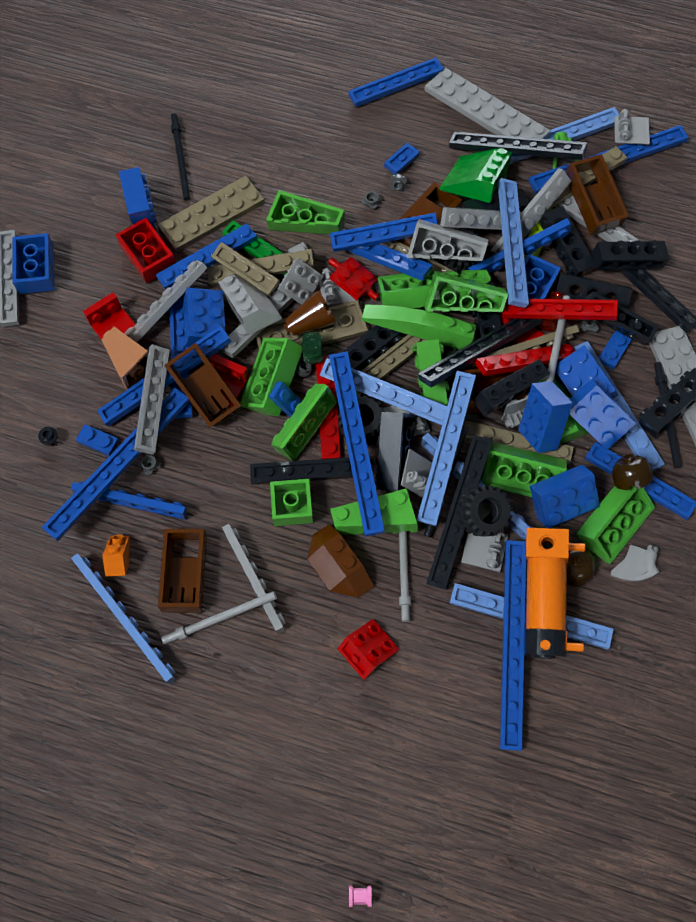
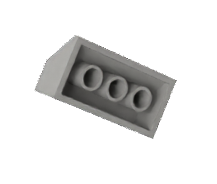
[218,274,282,335]

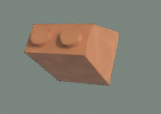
[101,327,148,390]

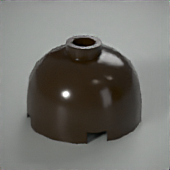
[612,453,653,490]
[567,549,596,587]

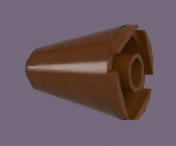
[284,291,336,336]

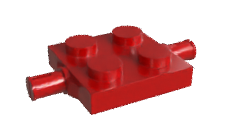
[328,257,379,301]

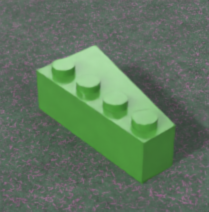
[266,190,345,234]
[424,271,508,312]
[412,339,449,406]
[330,489,418,535]

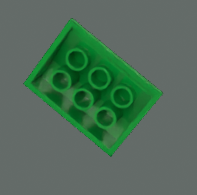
[440,148,512,203]

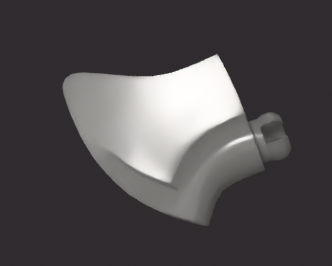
[610,545,659,582]

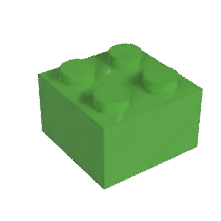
[270,479,313,526]

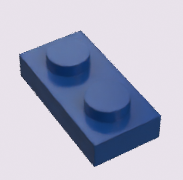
[384,142,420,175]
[599,331,632,370]
[269,382,302,417]
[76,424,119,456]

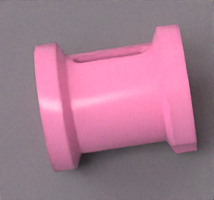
[349,886,372,907]

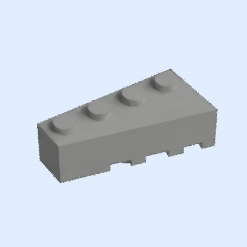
[407,219,489,261]

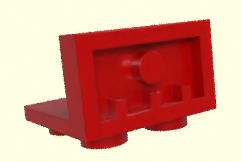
[82,292,135,339]
[210,354,249,407]
[337,619,399,680]

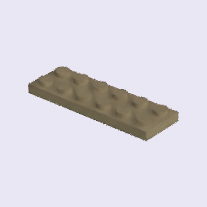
[157,176,264,253]
[256,300,368,351]

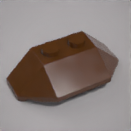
[307,524,374,598]

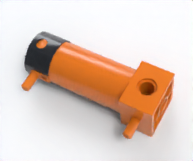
[524,528,585,659]

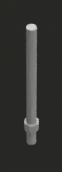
[545,296,570,382]
[399,531,411,622]
[162,591,277,644]

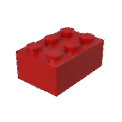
[115,218,176,284]

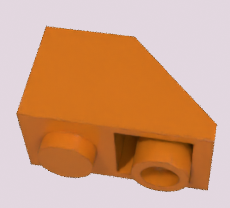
[102,534,130,576]

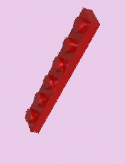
[502,299,618,320]
[475,343,575,376]
[316,356,341,459]

